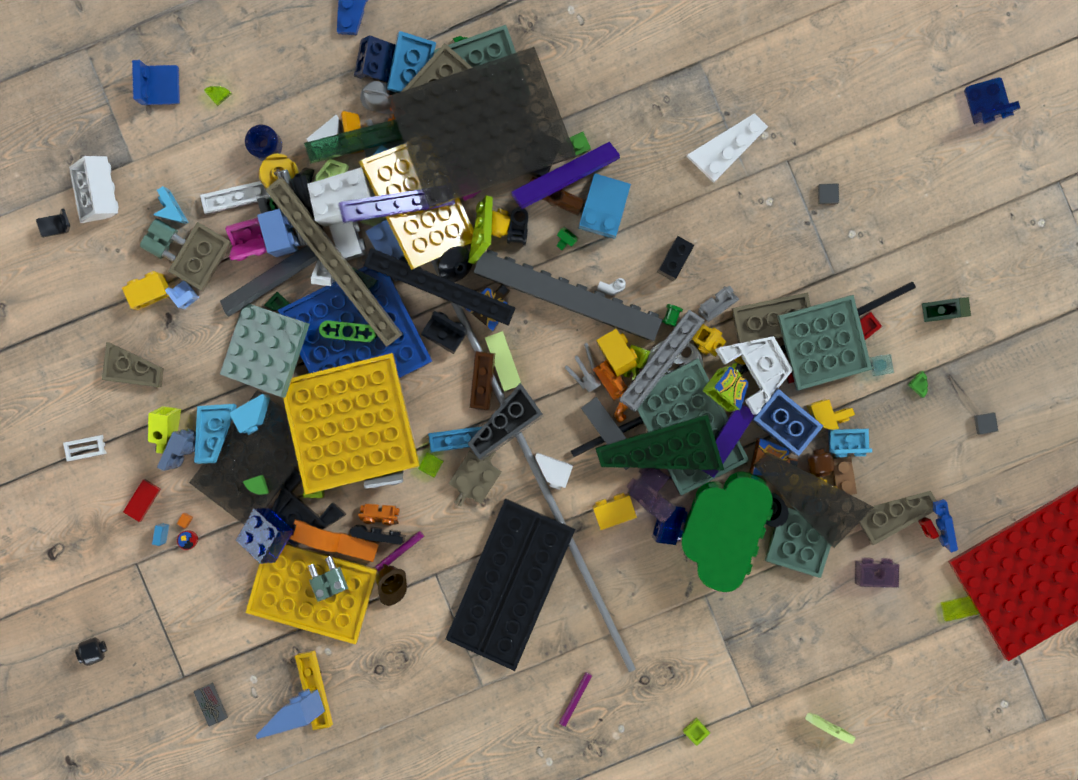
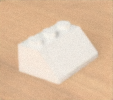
[69,156,119,223]

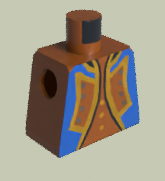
[749,438,798,476]

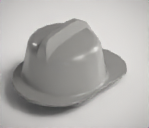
[360,81,400,115]

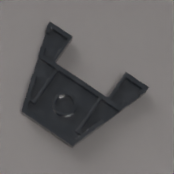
[267,466,346,547]

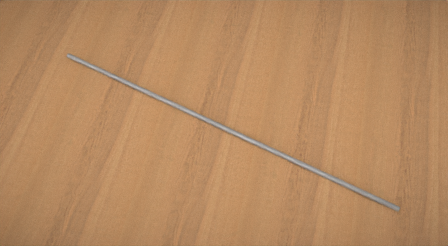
[364,119,636,672]

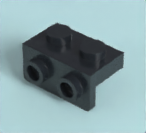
[421,311,467,354]

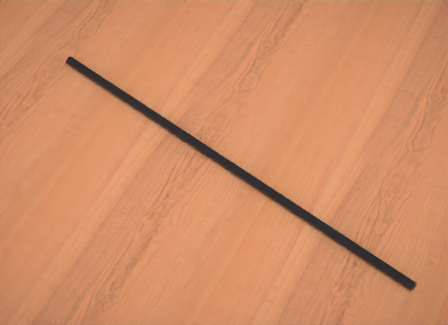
[571,282,916,457]

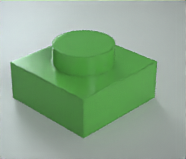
[566,132,591,158]

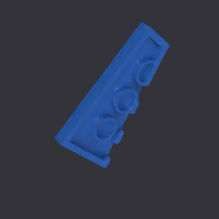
[337,0,368,35]

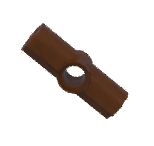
[530,177,585,216]

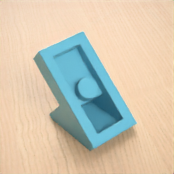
[154,186,189,224]

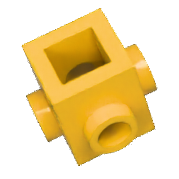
[692,324,727,357]

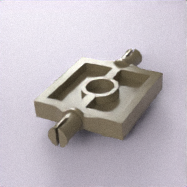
[449,451,502,507]

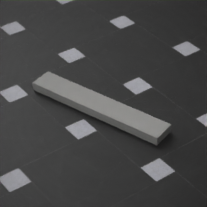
[619,310,705,412]

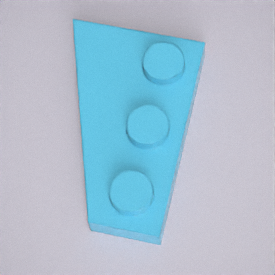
[194,404,237,464]

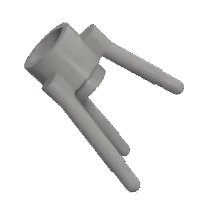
[565,343,601,392]

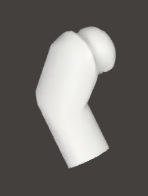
[597,278,626,296]

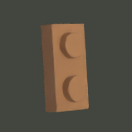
[832,456,857,497]

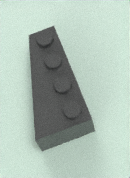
[468,383,544,461]

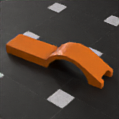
[289,519,379,562]

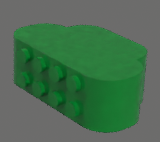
[682,471,773,592]

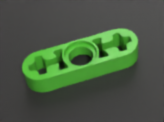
[319,321,376,343]

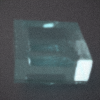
[870,354,894,376]

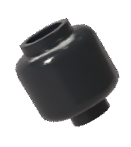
[75,637,107,666]

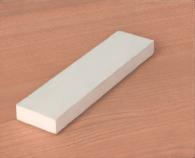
[200,181,271,215]

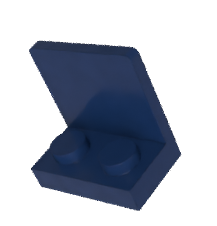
[354,35,395,83]

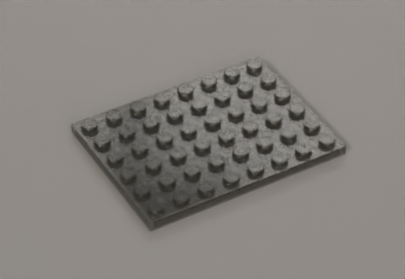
[388,47,576,209]

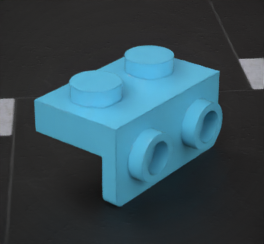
[828,429,872,457]

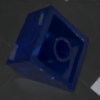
[652,500,688,545]

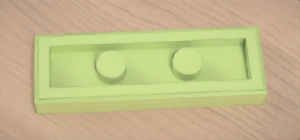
[485,331,522,391]

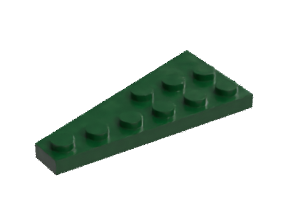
[595,414,724,470]

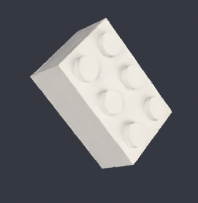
[307,167,375,227]

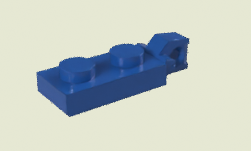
[933,499,958,553]

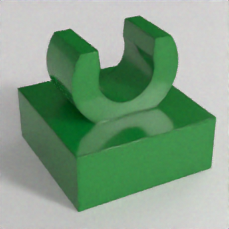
[556,226,579,250]

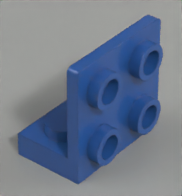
[132,60,180,105]

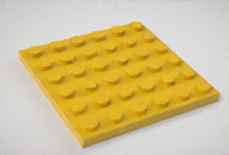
[283,353,420,495]

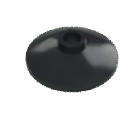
[438,246,472,282]

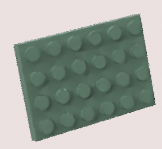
[637,358,749,496]

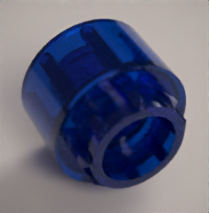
[245,124,282,161]

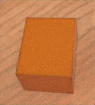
[177,513,193,528]

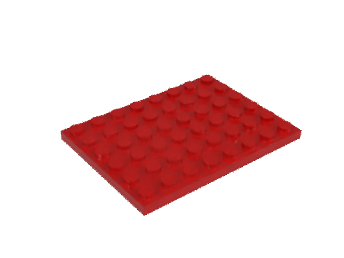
[948,486,1078,661]

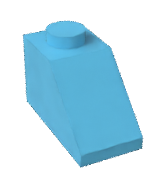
[229,394,270,435]

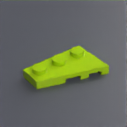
[468,195,493,264]

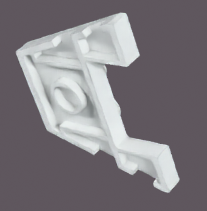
[715,336,793,415]

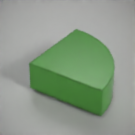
[908,371,928,398]
[243,475,269,495]

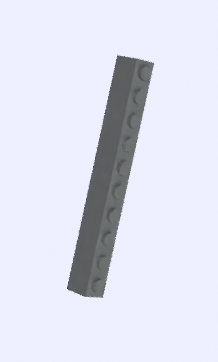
[474,249,662,342]

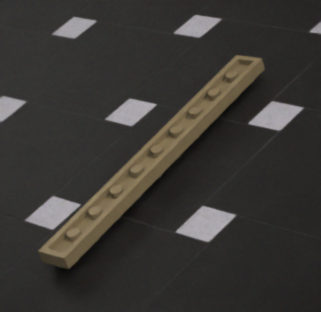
[265,177,403,347]

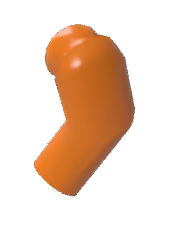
[614,402,629,423]

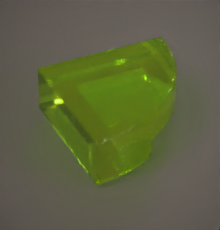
[204,86,232,106]

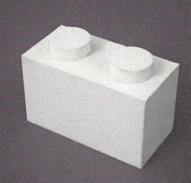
[329,221,366,261]

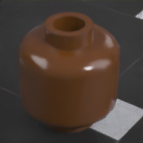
[807,448,835,477]

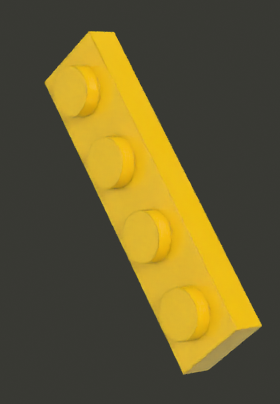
[295,650,333,730]

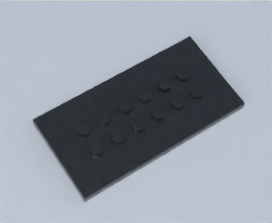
[445,498,576,671]

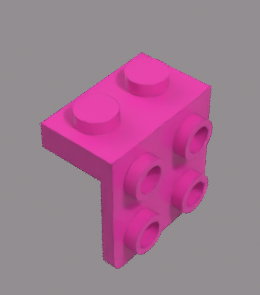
[225,217,267,261]

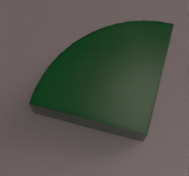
[264,292,291,311]

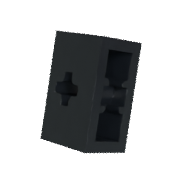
[657,236,695,281]

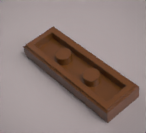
[470,351,496,411]

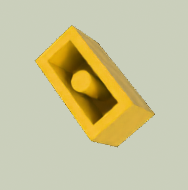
[122,271,170,310]
[596,329,638,377]
[592,492,637,530]

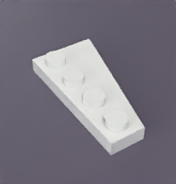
[686,113,768,183]

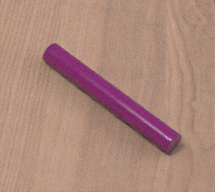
[375,531,424,572]
[559,672,592,727]

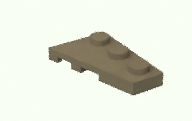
[102,342,164,387]

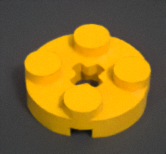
[259,154,299,189]

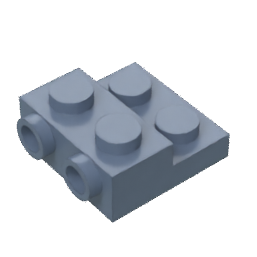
[157,429,196,471]

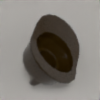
[376,564,407,606]

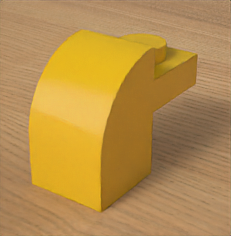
[806,399,855,430]

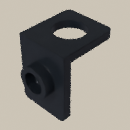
[36,208,70,238]

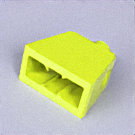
[148,406,181,453]

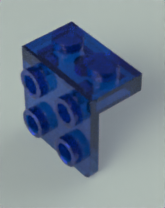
[964,77,1021,125]

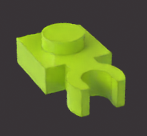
[623,344,651,380]

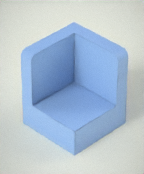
[165,280,199,309]

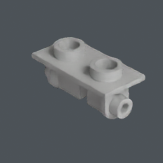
[698,286,739,322]

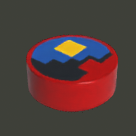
[177,530,198,550]

